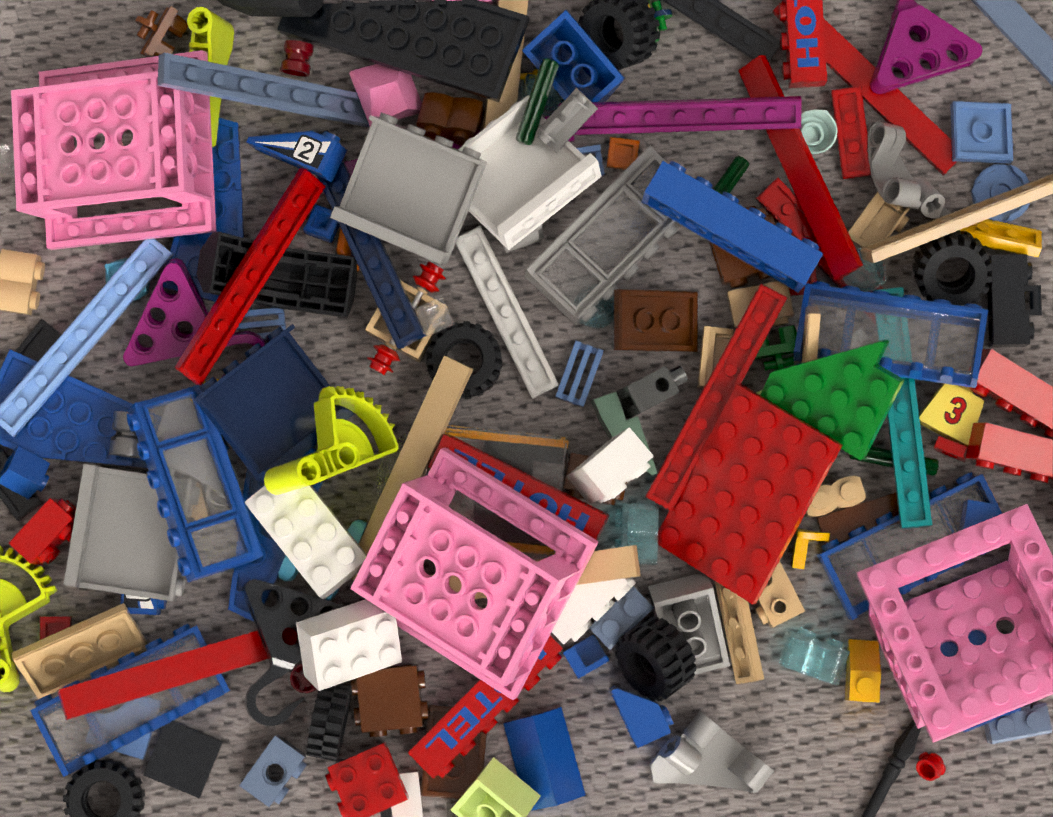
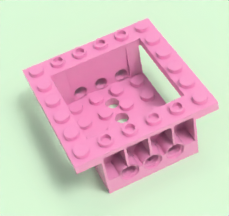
[11,50,216,250]
[350,447,598,700]
[857,504,1053,743]

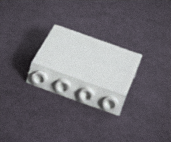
[458,95,601,250]

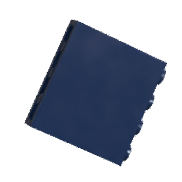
[194,324,355,486]

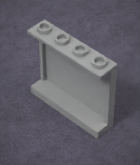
[330,112,487,264]
[63,464,200,602]

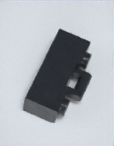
[987,254,1042,348]

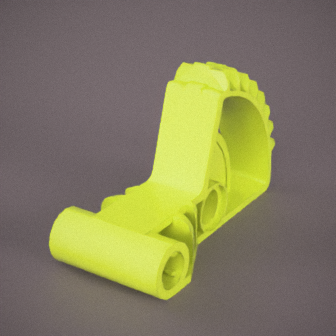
[187,7,234,148]
[264,386,398,495]
[0,546,57,692]

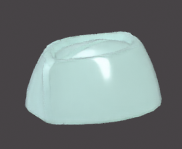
[800,109,837,155]

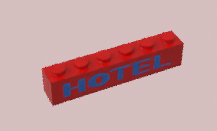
[779,0,827,88]
[428,434,610,541]
[408,636,563,779]

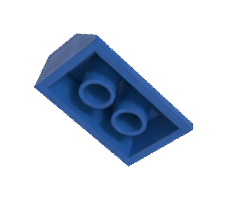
[522,10,625,102]
[609,686,674,748]

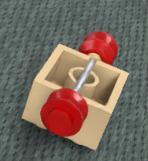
[365,261,449,376]

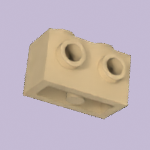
[755,561,805,628]

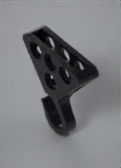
[242,579,344,726]

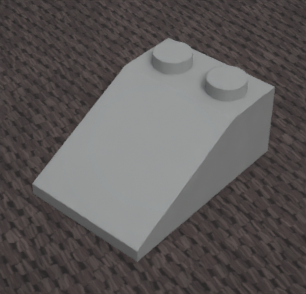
[648,573,730,675]

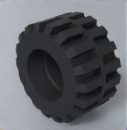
[578,0,660,70]
[912,230,993,306]
[426,321,502,399]
[615,617,697,702]
[63,760,145,817]

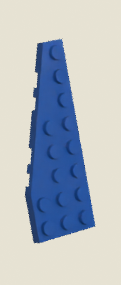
[0,350,230,468]

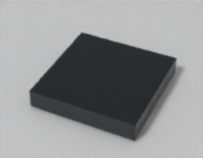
[143,721,223,798]

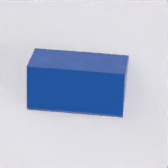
[503,707,586,811]

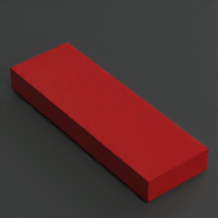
[831,86,871,179]

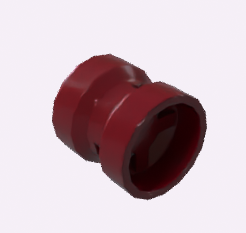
[280,40,314,77]
[290,664,316,693]

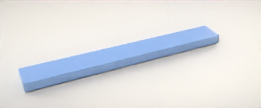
[0,239,173,437]

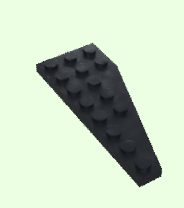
[277,0,530,102]

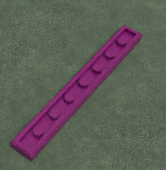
[559,96,802,135]

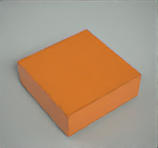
[606,137,640,170]

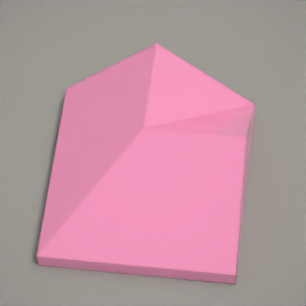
[349,64,422,127]

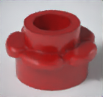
[916,752,946,781]

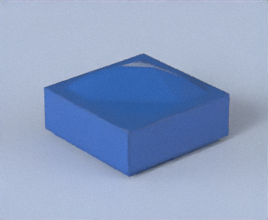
[303,204,340,243]

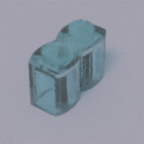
[614,503,659,565]
[778,627,850,686]

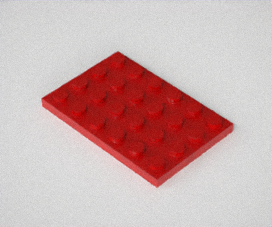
[653,384,843,604]

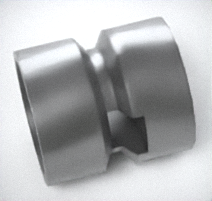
[109,411,154,458]

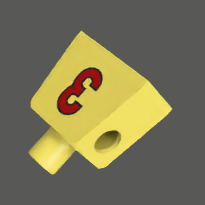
[919,383,984,447]

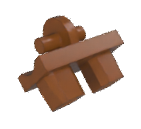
[135,6,188,57]

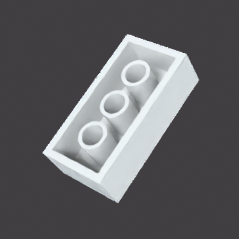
[566,427,654,504]
[245,485,367,600]

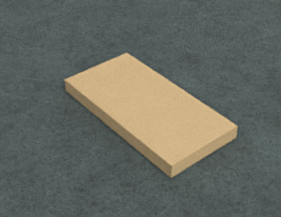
[12,603,148,699]

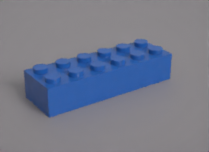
[642,161,823,293]

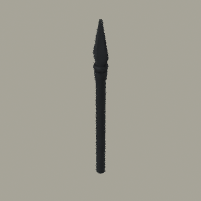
[861,720,921,817]

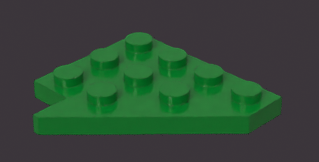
[760,339,904,461]

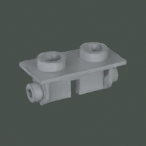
[536,88,598,153]

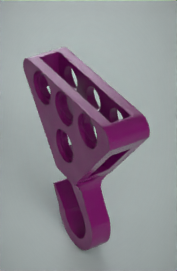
[870,0,983,94]
[123,258,267,378]

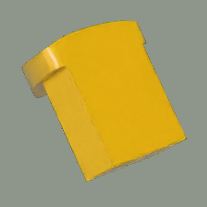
[791,528,830,569]

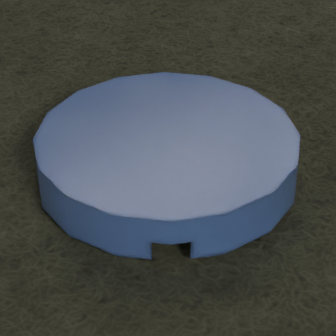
[971,164,1030,223]

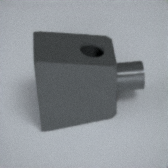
[616,365,688,419]

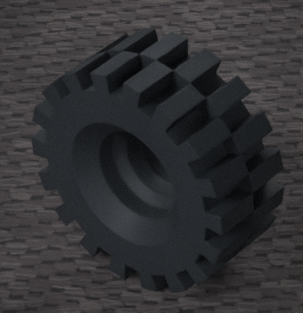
[306,684,352,762]

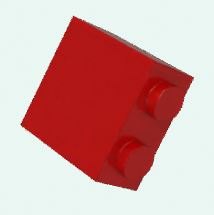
[8,498,76,565]
[325,741,409,817]

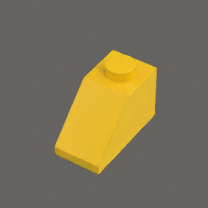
[845,639,881,703]

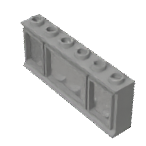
[524,145,681,325]

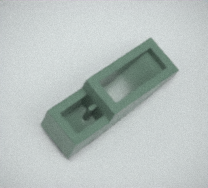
[591,392,657,477]

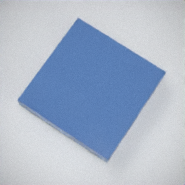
[950,101,1013,164]

